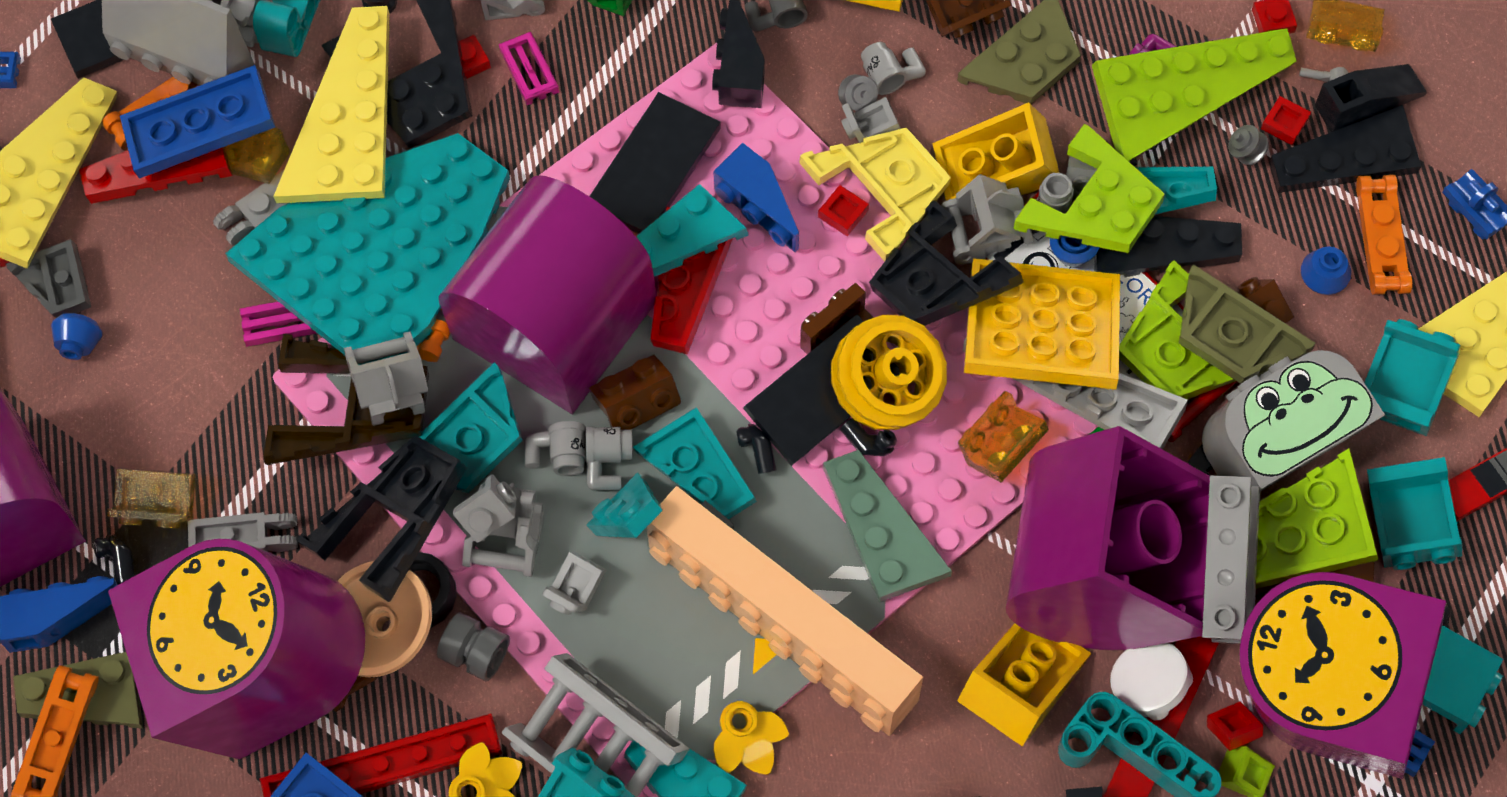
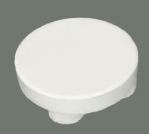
[1110,643,1193,720]

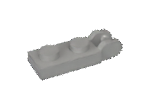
[213,169,288,246]
[188,512,298,552]

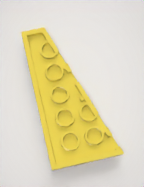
[273,6,390,204]
[0,77,117,269]
[1418,272,1507,417]

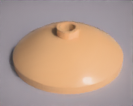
[338,561,432,677]

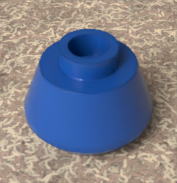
[1050,235,1099,267]
[1301,246,1351,295]
[51,313,103,360]

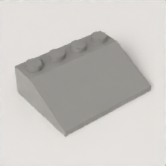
[102,0,255,85]

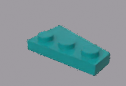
[1135,166,1217,214]
[636,184,749,277]
[633,407,757,520]
[586,472,663,538]
[624,740,747,797]

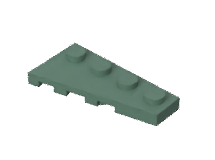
[823,450,952,602]

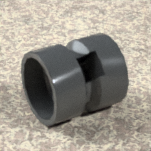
[437,612,510,682]

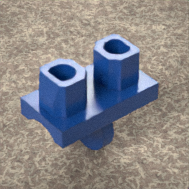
[1442,169,1507,240]

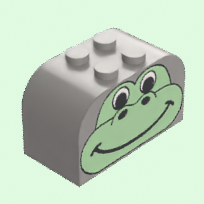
[1202,350,1385,492]

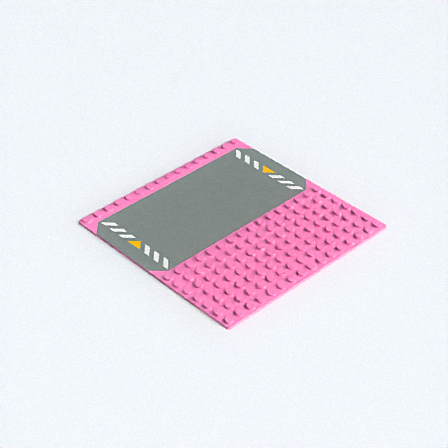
[273,43,1098,797]

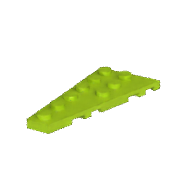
[1256,448,1379,589]

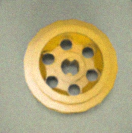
[831,315,947,430]

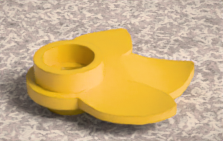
[713,701,789,775]
[449,742,522,797]

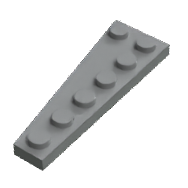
[963,338,1188,450]

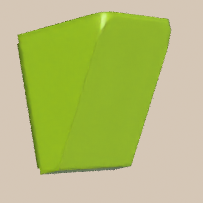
[1219,746,1275,797]

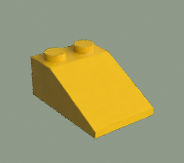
[932,102,1060,201]
[957,623,1091,747]

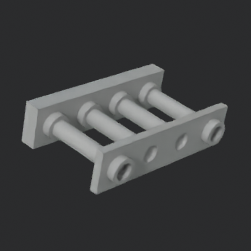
[1202,475,1260,644]
[502,653,690,797]

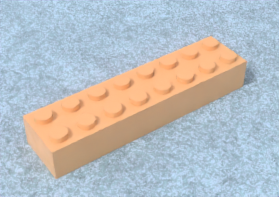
[647,486,923,736]

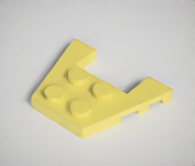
[799,127,951,262]

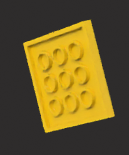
[964,258,1120,390]

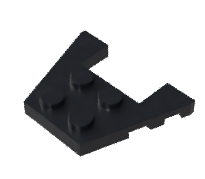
[869,200,1024,326]

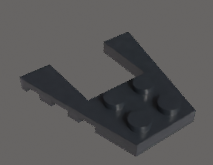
[321,0,473,148]
[296,435,467,602]

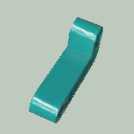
[253,0,320,57]
[1058,692,1221,797]

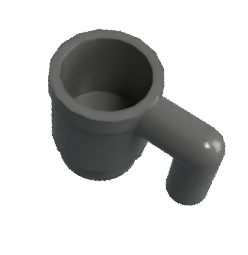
[744,0,808,32]

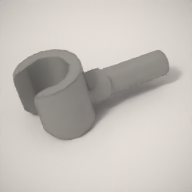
[1299,67,1349,82]

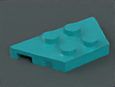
[419,362,523,493]

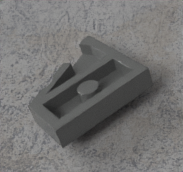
[6,239,91,318]

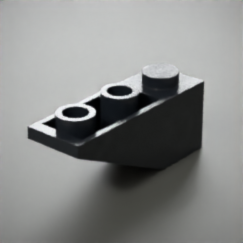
[712,0,765,108]
[1315,64,1427,132]

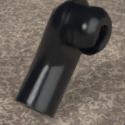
[840,418,897,457]
[736,424,777,474]
[93,535,135,584]

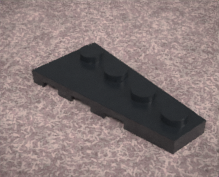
[1269,105,1421,193]
[1094,216,1242,278]

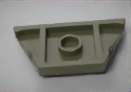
[957,0,1081,104]
[1179,265,1315,384]

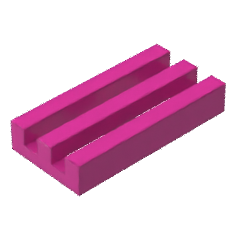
[499,32,559,105]
[240,302,317,347]

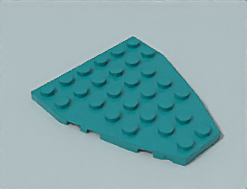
[225,133,510,365]

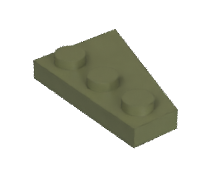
[13,652,143,729]

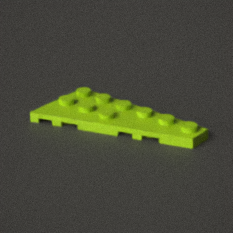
[1091,28,1297,161]

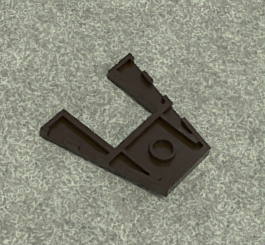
[263,334,429,465]

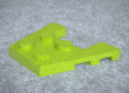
[1014,124,1165,253]
[1119,260,1236,399]

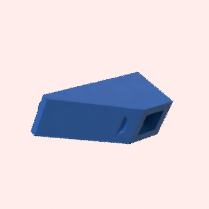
[713,143,799,253]
[0,576,118,653]

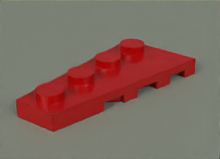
[79,147,233,204]
[650,207,733,354]

